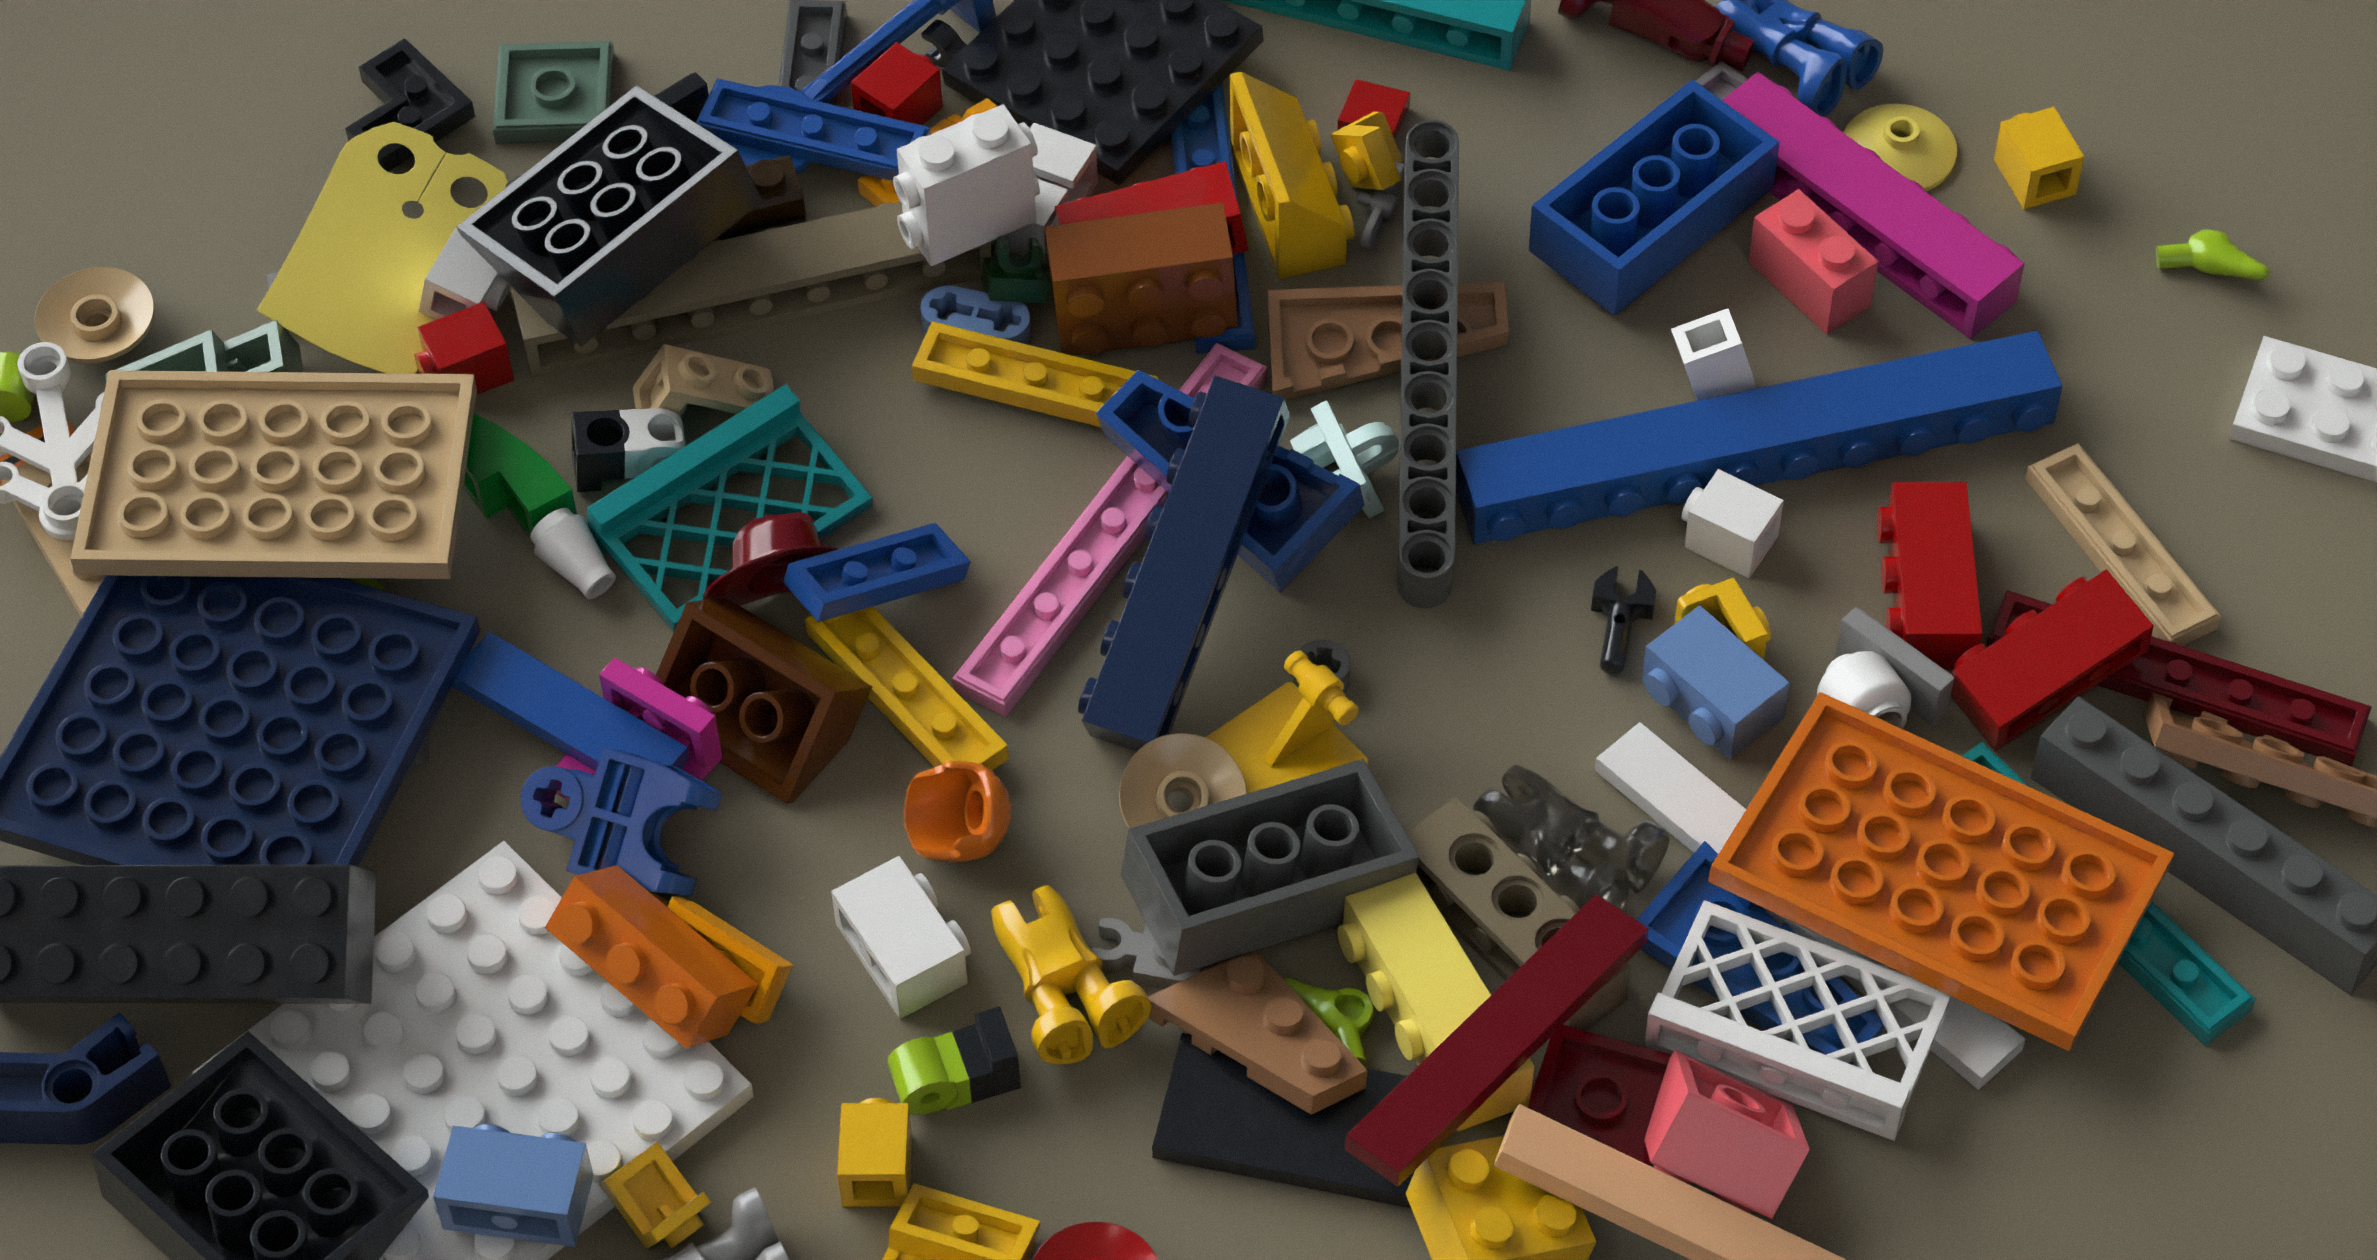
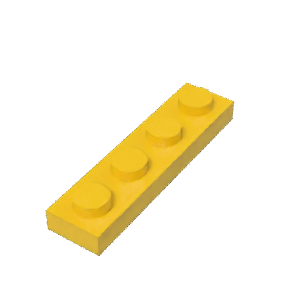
[912,321,1158,427]
[805,606,1009,770]

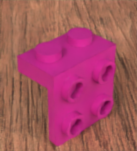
[556,657,722,824]

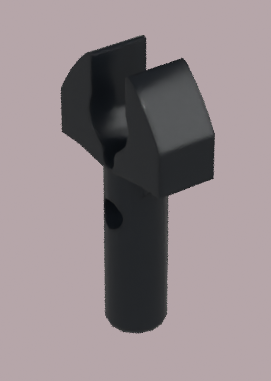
[1591,566,1656,675]

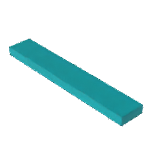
[1962,742,2256,1046]

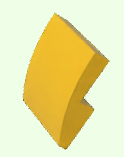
[882,1183,1040,1260]

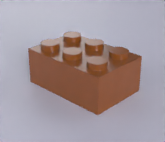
[1045,203,1238,356]

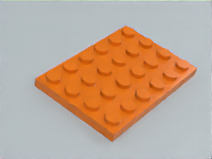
[1708,692,2175,1052]

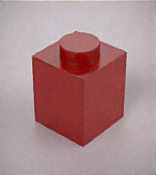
[850,42,943,126]
[414,302,514,395]

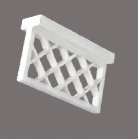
[1644,900,1952,1141]

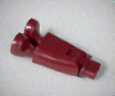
[1558,0,1755,72]

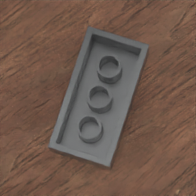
[1121,759,1419,976]

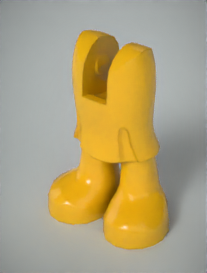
[991,885,1152,1065]

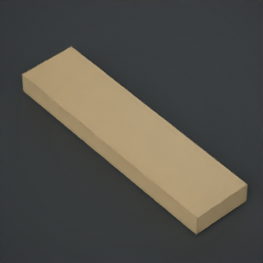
[2025,443,2221,646]

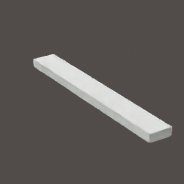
[1595,722,2025,1090]

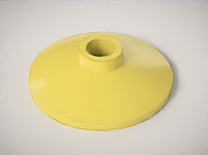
[1843,103,1957,192]

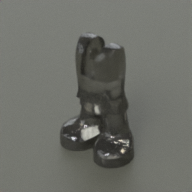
[1473,764,1670,910]

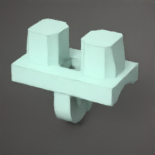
[1290,400,1399,519]

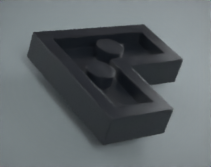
[345,38,476,172]

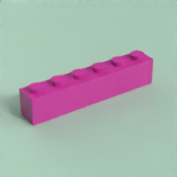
[1722,72,2025,340]

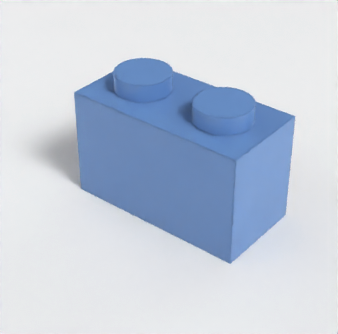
[1642,605,1790,760]
[433,1124,594,1247]

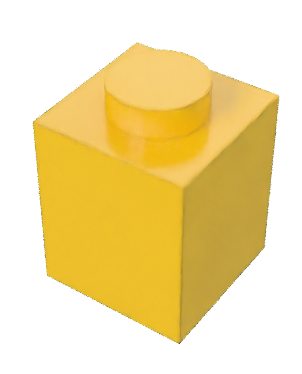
[1994,106,2085,210]
[837,1098,912,1207]

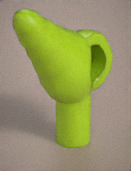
[2156,229,2270,280]
[1283,978,1374,1067]

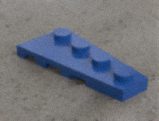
[1636,841,1884,1065]

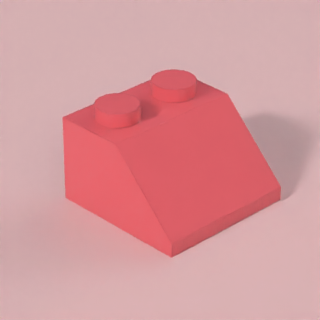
[1644,1049,1810,1219]

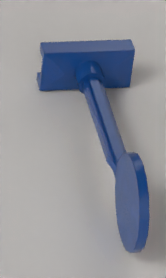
[725,0,996,174]

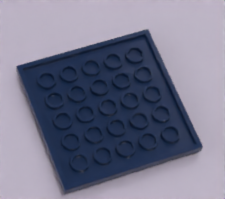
[0,575,480,867]

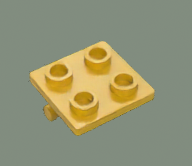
[1205,650,1368,794]

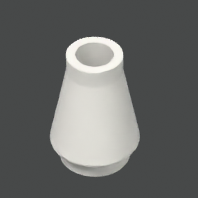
[530,508,616,599]

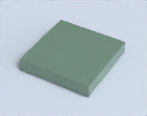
[493,41,615,144]

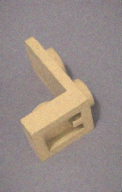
[632,344,774,416]

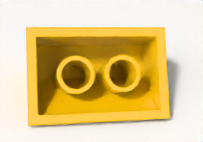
[1230,72,1355,280]

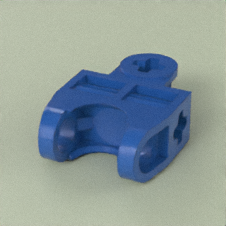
[521,747,723,896]

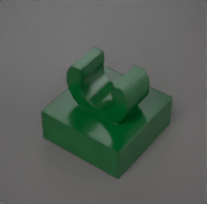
[981,236,1051,303]

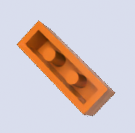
[545,865,758,1049]

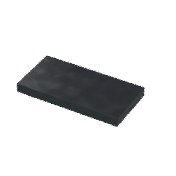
[1152,1033,1415,1208]

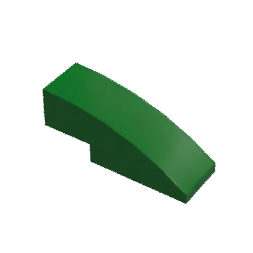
[463,413,577,545]

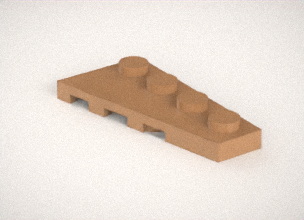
[2143,692,2377,828]

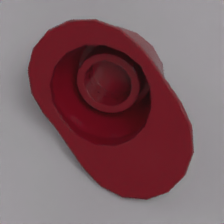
[703,512,838,606]

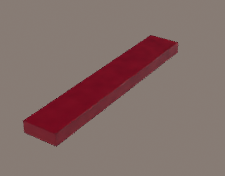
[1986,590,2372,767]
[1344,894,1649,1187]

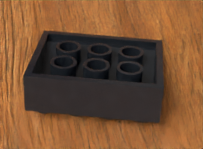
[456,85,762,347]
[91,1031,429,1260]

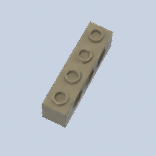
[1406,796,1631,1031]

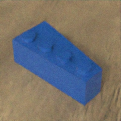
[1096,369,1365,593]

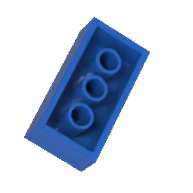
[1529,79,1780,316]

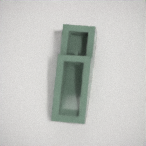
[106,320,303,382]

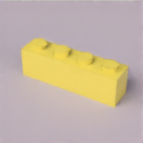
[1337,872,1534,1132]

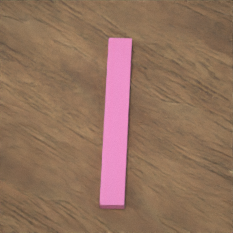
[952,343,1268,718]

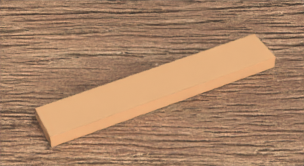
[1494,1104,1846,1260]

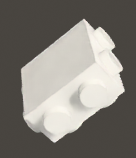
[893,104,1040,266]

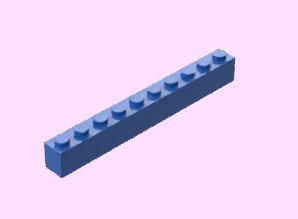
[1456,331,2063,544]

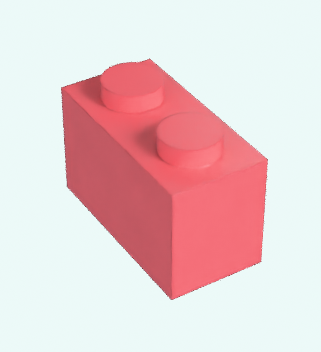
[1748,189,1878,335]

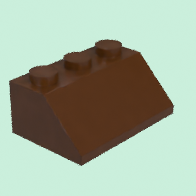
[656,597,873,804]

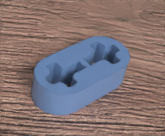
[920,285,1031,345]

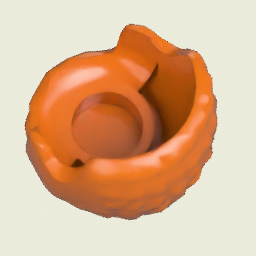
[903,761,1012,863]

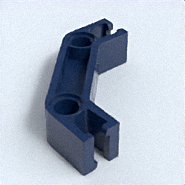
[0,1012,172,1145]

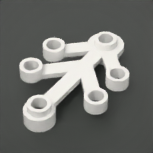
[0,342,105,540]

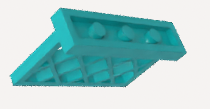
[587,384,873,633]

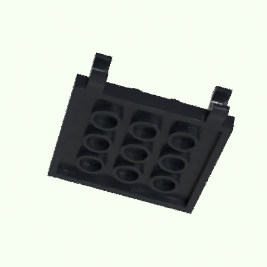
[921,0,1264,185]

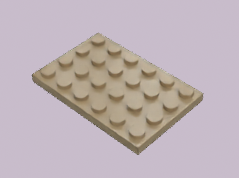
[70,370,477,579]

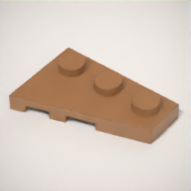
[1148,950,1368,1115]

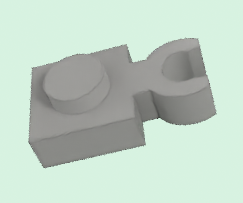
[1092,918,1204,989]

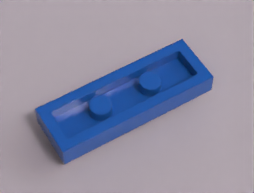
[783,523,971,622]

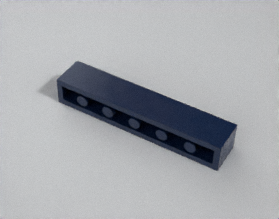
[1078,375,1290,751]

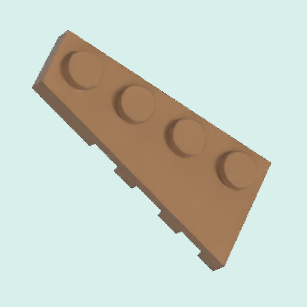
[1267,282,1509,401]

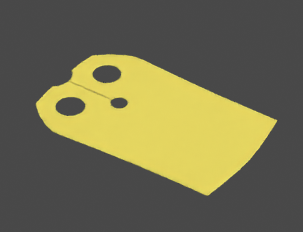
[256,122,508,374]

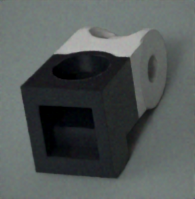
[571,408,686,492]

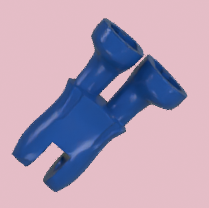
[1715,0,1884,117]

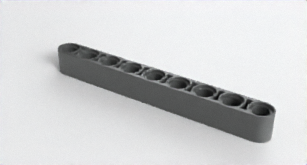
[1397,119,1459,609]

